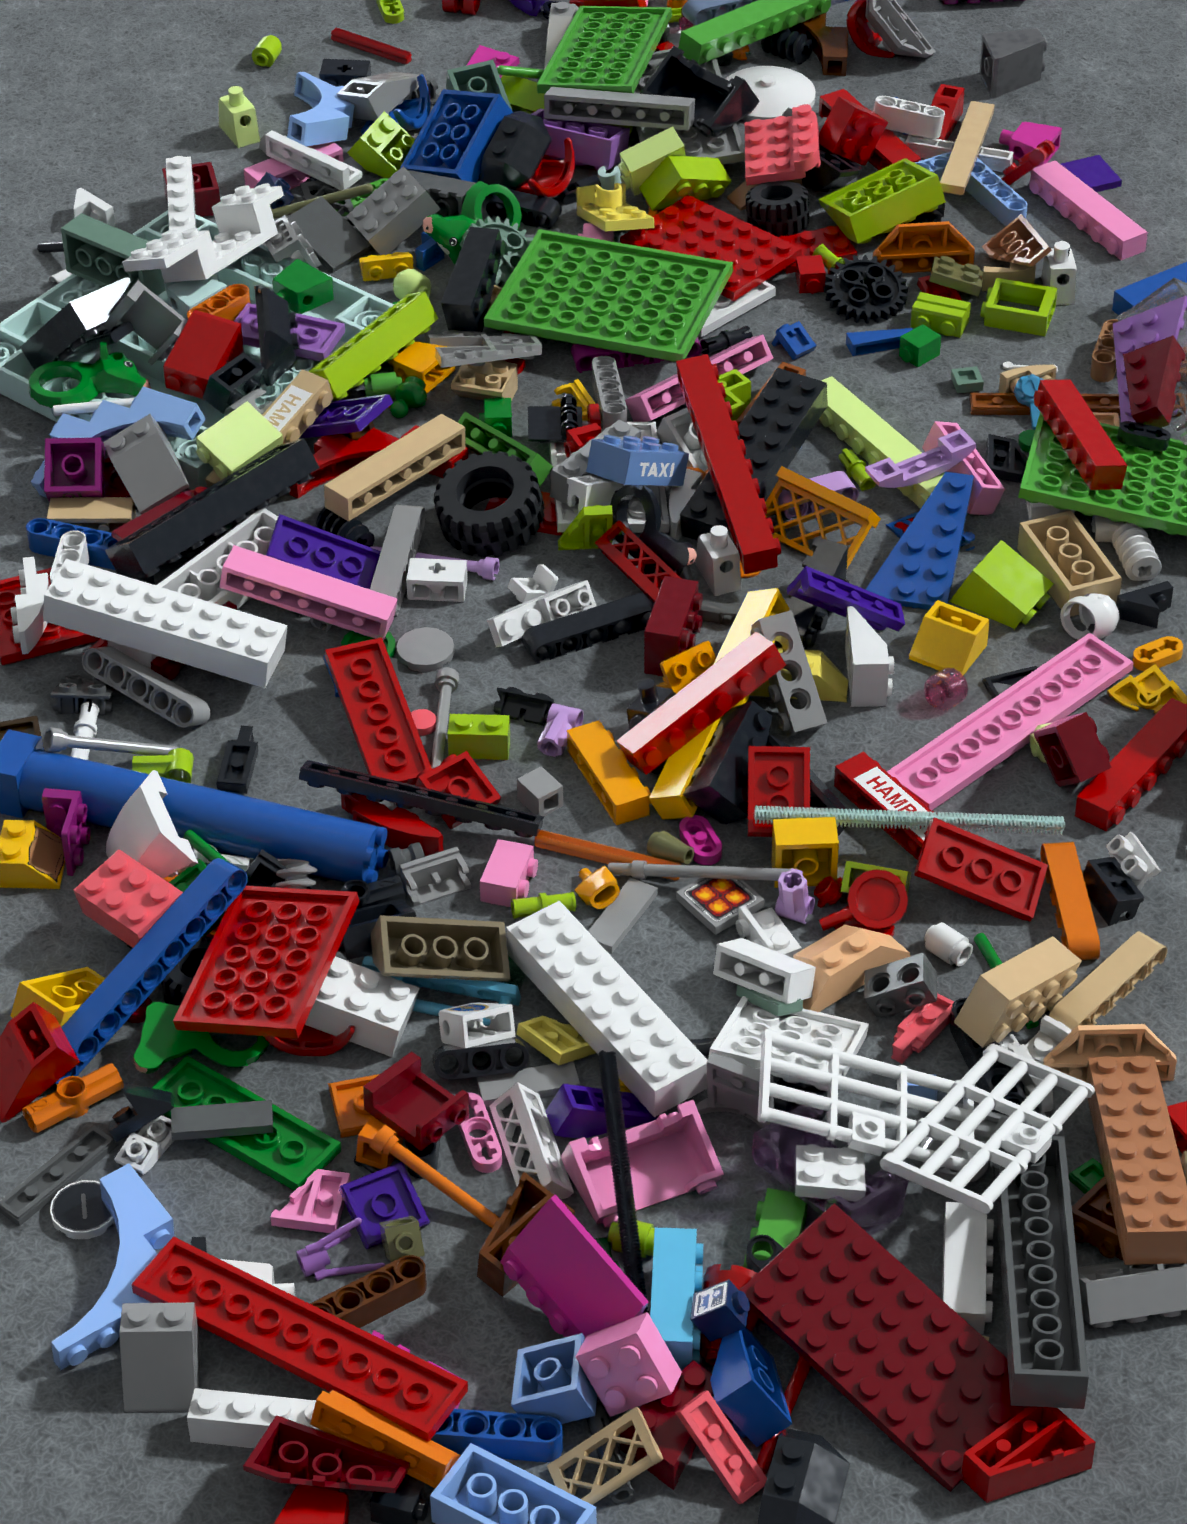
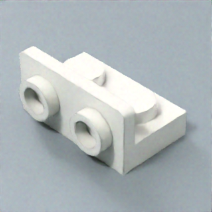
[736,905,802,958]

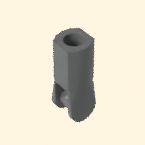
[698,600,741,627]

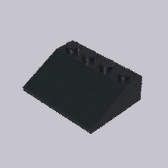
[20,277,131,371]

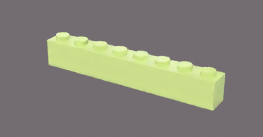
[819,376,945,509]

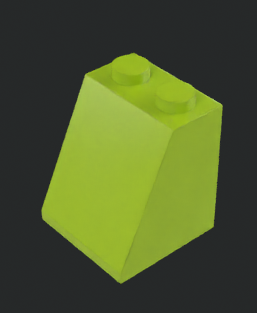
[949,540,1054,629]

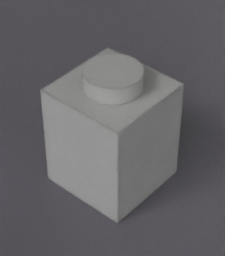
[517,766,563,816]

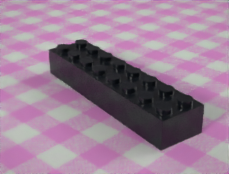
[680,368,828,543]
[105,438,320,580]

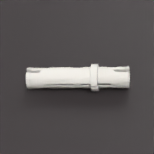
[70,702,100,760]

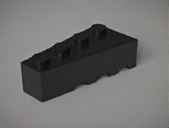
[683,701,773,824]

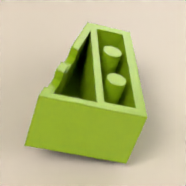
[639,155,732,211]

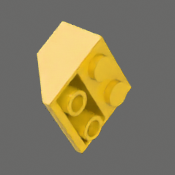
[909,600,989,679]

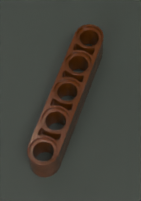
[310,1255,427,1328]

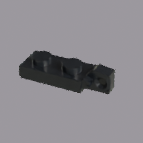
[216,725,258,793]

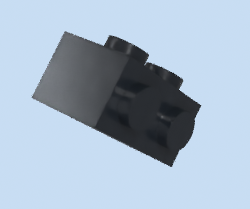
[203,352,264,414]

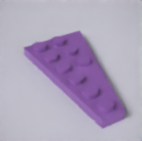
[1113,296,1187,422]

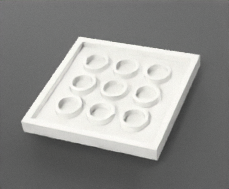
[709,996,869,1091]

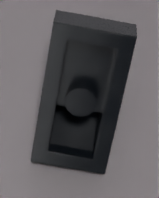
[1116,581,1174,628]
[109,1083,175,1142]

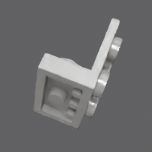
[265,215,321,270]

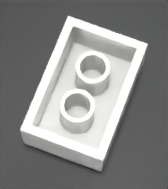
[305,956,419,1057]

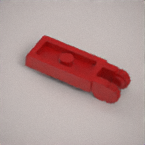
[1001,139,1055,185]

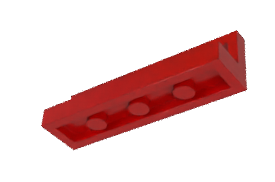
[595,520,682,603]

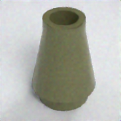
[647,831,695,865]

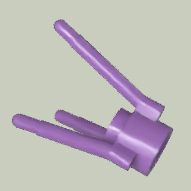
[296,1217,385,1281]

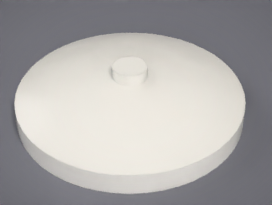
[726,66,816,122]

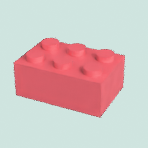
[73,849,183,948]

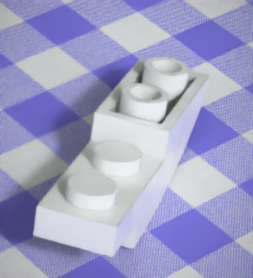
[11,556,50,654]
[487,580,596,647]

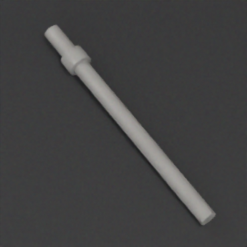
[608,860,791,881]

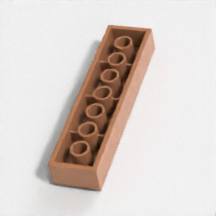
[1086,1055,1187,1265]

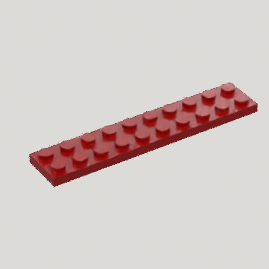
[132,1236,468,1442]

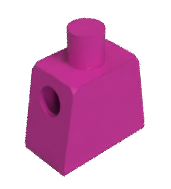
[999,122,1062,167]

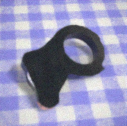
[610,485,697,587]

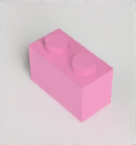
[480,839,538,907]

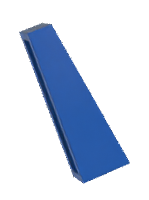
[846,328,913,356]

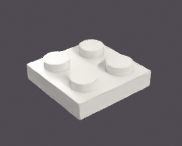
[794,1144,866,1202]

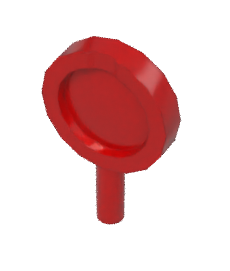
[818,869,908,931]

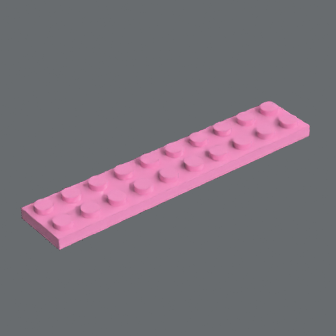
[887,633,1133,811]

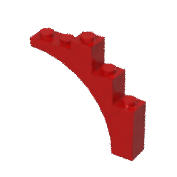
[289,425,468,499]

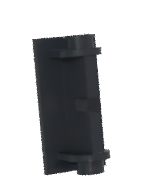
[493,687,555,726]

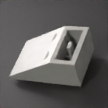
[337,72,426,121]

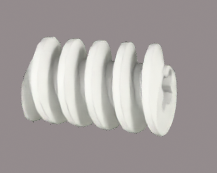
[1111,523,1162,581]

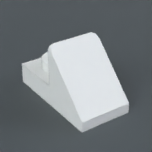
[74,188,115,226]

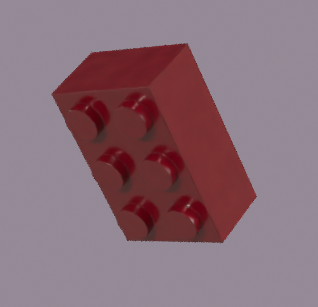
[644,576,703,676]

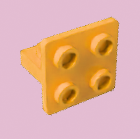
[656,641,716,694]

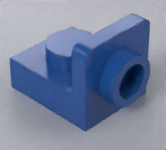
[415,231,444,271]
[771,321,817,360]

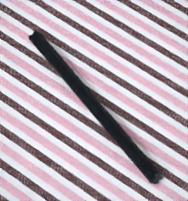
[598,1050,649,1314]

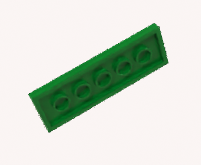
[152,1056,341,1191]

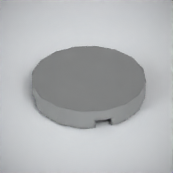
[396,627,455,672]

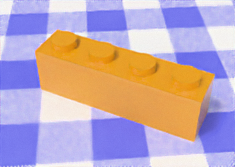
[567,720,652,826]

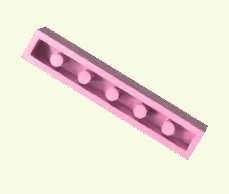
[1029,160,1148,260]
[625,334,773,422]
[220,545,398,641]

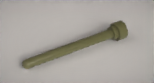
[271,183,373,221]

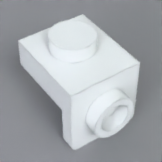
[507,564,558,603]

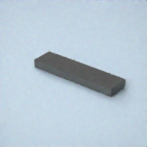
[0,1124,118,1226]

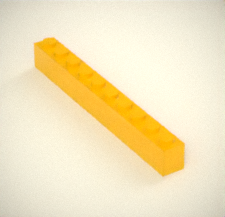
[649,588,790,820]

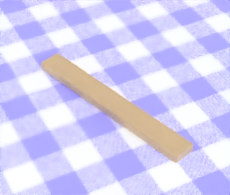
[940,101,995,195]

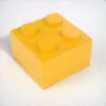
[771,817,839,888]

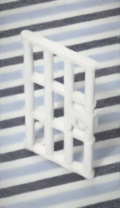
[757,1028,975,1171]
[880,1043,1095,1214]

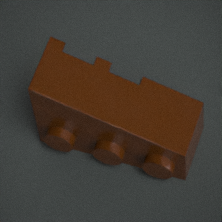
[477,1172,575,1297]

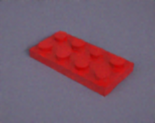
[914,817,1048,921]

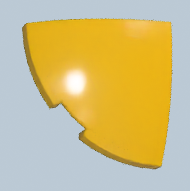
[1107,664,1187,714]

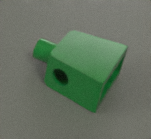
[272,259,334,314]

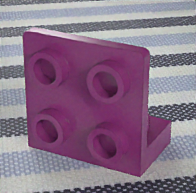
[42,788,91,876]

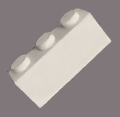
[713,938,816,1004]

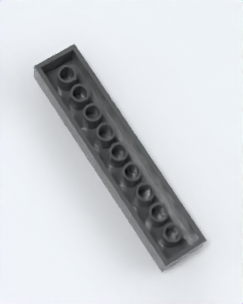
[993,1136,1089,1409]

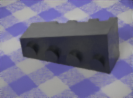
[441,227,505,332]
[774,537,849,650]

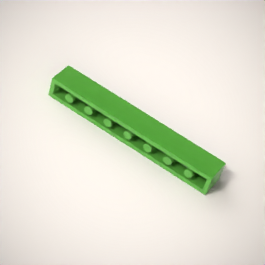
[678,0,831,65]

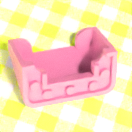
[561,1100,724,1227]

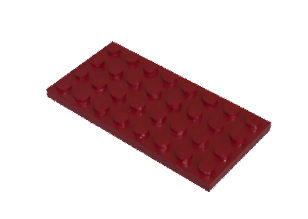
[739,1203,1028,1492]

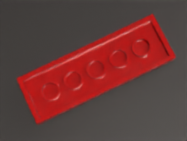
[325,637,432,785]

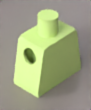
[219,86,260,148]

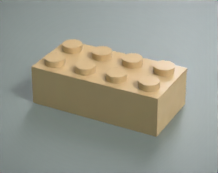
[1017,510,1122,617]
[954,936,1082,1048]

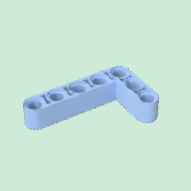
[915,151,1027,226]

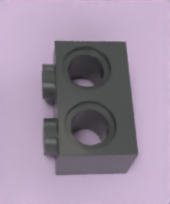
[864,952,937,1017]

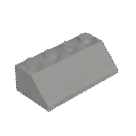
[1078,1260,1187,1328]

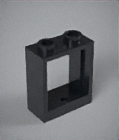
[337,899,416,960]

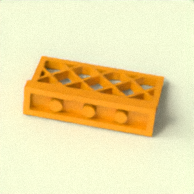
[765,466,881,568]

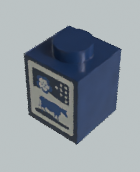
[690,1279,750,1342]

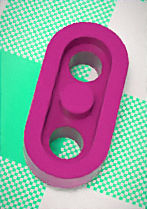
[679,815,722,865]

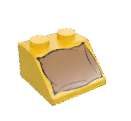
[0,820,65,889]

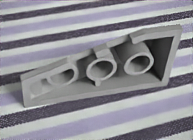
[544,2,579,70]

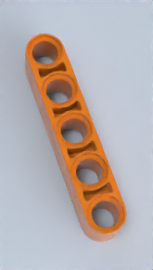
[1040,842,1100,960]

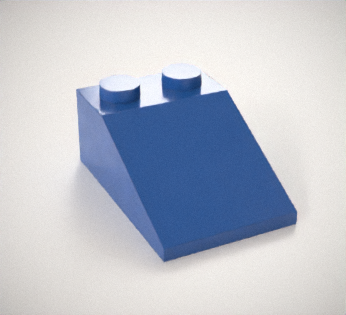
[710,1327,792,1447]

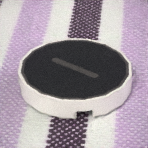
[50,1180,115,1239]

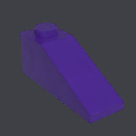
[545,1084,657,1139]

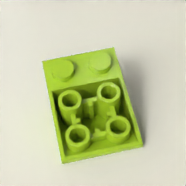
[347,111,415,178]

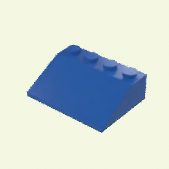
[400,89,514,183]

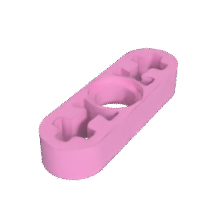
[458,1093,502,1173]

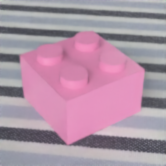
[575,1312,682,1417]

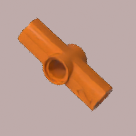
[22,1063,124,1133]

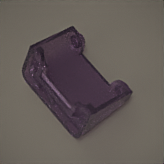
[752,1105,909,1228]

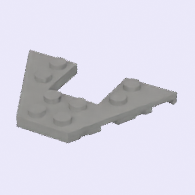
[424,330,542,368]

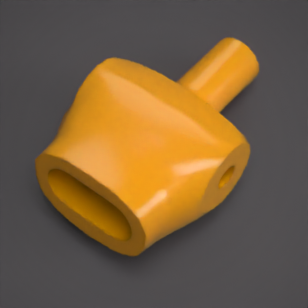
[574,865,620,909]

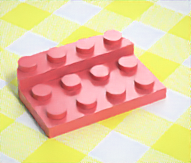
[745,104,821,186]

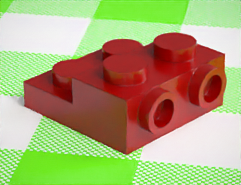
[415,751,501,829]

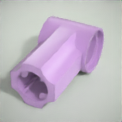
[537,703,584,757]
[775,868,815,924]

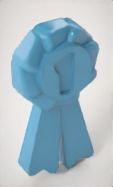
[1014,374,1044,430]

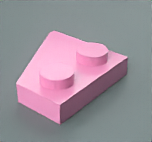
[270,1169,351,1233]

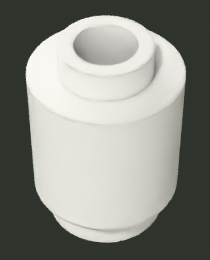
[924,922,973,966]

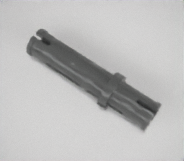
[586,1403,634,1503]

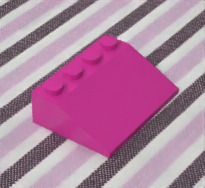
[501,1194,649,1338]

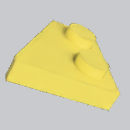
[517,1016,596,1065]

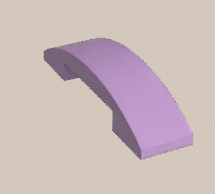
[865,429,976,488]

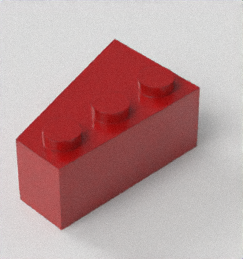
[962,1406,1096,1503]

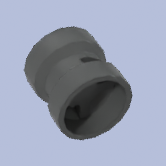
[388,842,425,877]

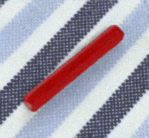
[331,27,412,65]

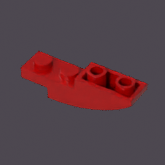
[341,793,444,856]

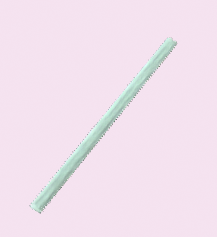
[754,805,1065,835]

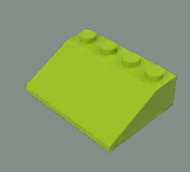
[818,158,946,244]

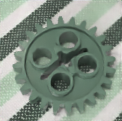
[459,216,533,288]

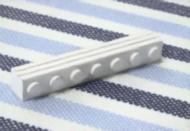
[905,134,1014,172]

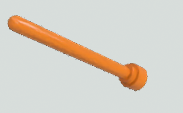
[369,1124,500,1229]

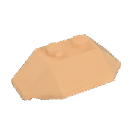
[793,925,910,1012]
[1043,1024,1177,1082]

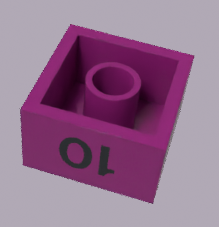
[44,437,105,502]

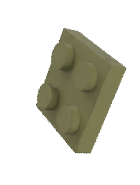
[929,256,983,297]

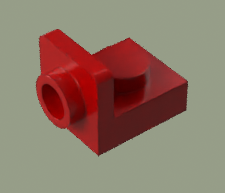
[564,423,601,457]

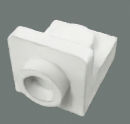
[1025,1015,1072,1064]

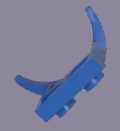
[361,74,431,135]

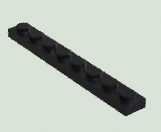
[299,760,544,838]

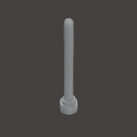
[430,667,459,769]
[43,727,178,756]

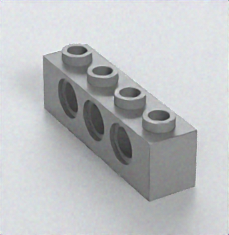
[750,610,827,737]

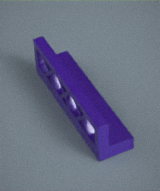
[787,566,905,632]

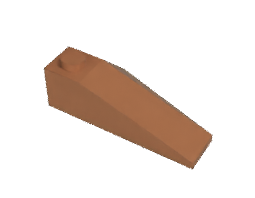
[982,214,1052,267]

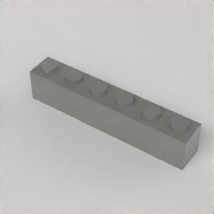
[544,87,695,130]

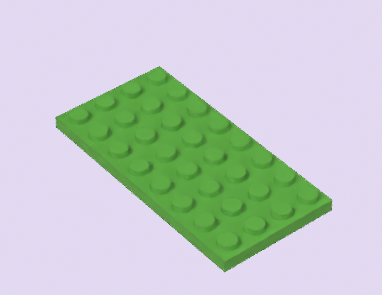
[537,6,672,93]

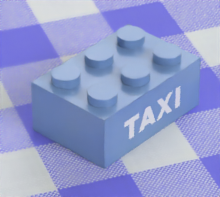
[586,435,689,486]

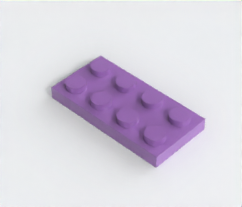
[234,303,345,361]

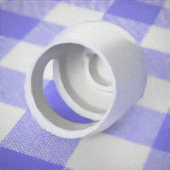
[1060,593,1119,640]

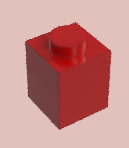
[795,255,826,294]

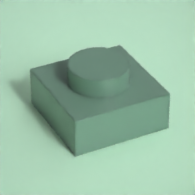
[951,366,984,393]

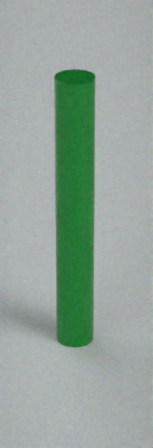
[183,830,248,881]

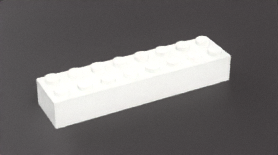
[108,508,278,669]
[43,558,287,688]
[506,901,707,1117]

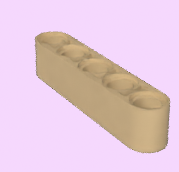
[1049,931,1167,1031]

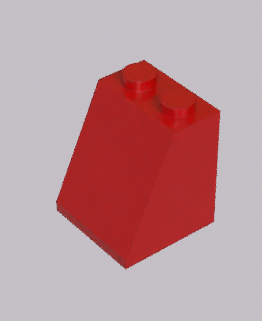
[163,310,244,400]

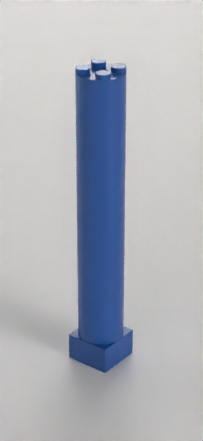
[0,729,389,884]

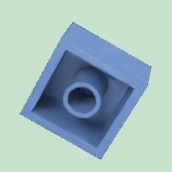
[511,1333,597,1424]

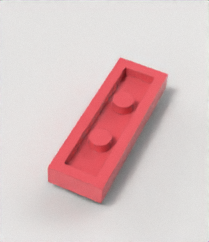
[675,1390,767,1504]

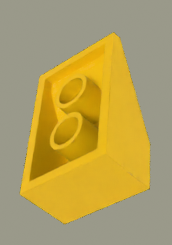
[11,967,106,1027]

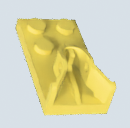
[576,183,654,232]

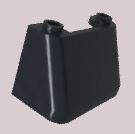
[640,46,760,138]

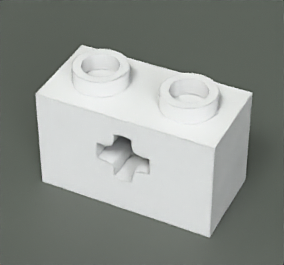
[406,558,468,602]

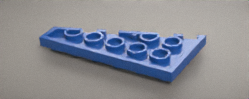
[866,472,974,610]

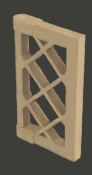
[547,1406,663,1505]

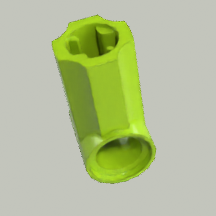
[132,748,194,783]

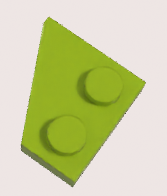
[558,505,613,550]

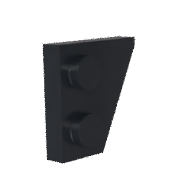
[985,434,1028,483]

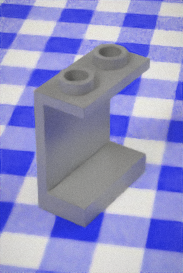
[103,281,188,365]

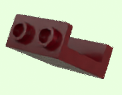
[363,1051,469,1151]

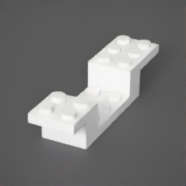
[122,183,284,283]

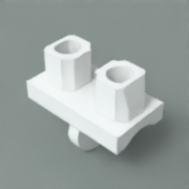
[1106,832,1161,891]

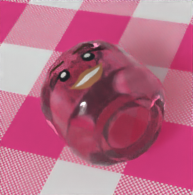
[924,667,968,711]

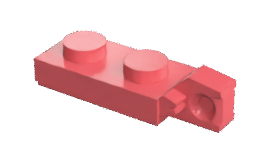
[891,993,954,1064]

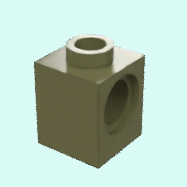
[379,1216,425,1262]

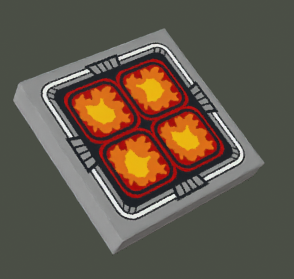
[676,865,765,935]

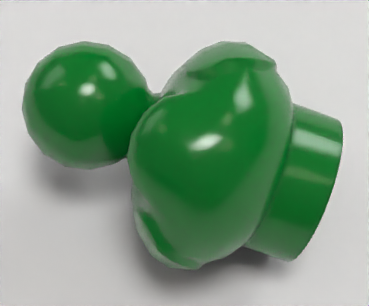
[389,376,427,418]

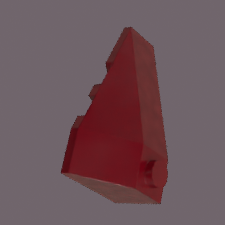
[243,1415,410,1493]

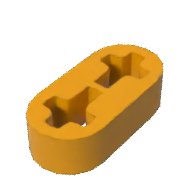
[1132,636,1183,671]

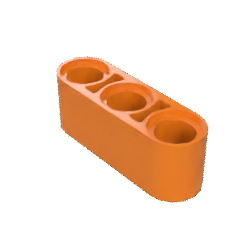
[187,284,250,321]

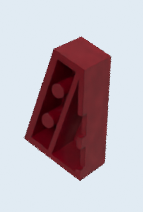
[1123,335,1186,428]

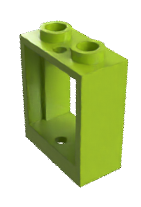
[980,278,1058,336]

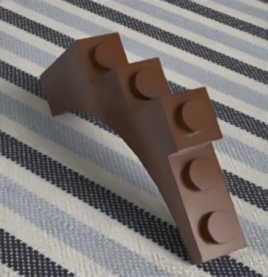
[789,13,849,76]

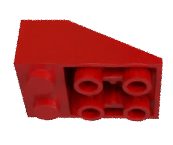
[0,1002,80,1123]

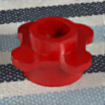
[814,876,843,908]

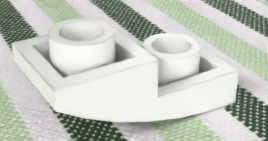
[114,1115,173,1174]

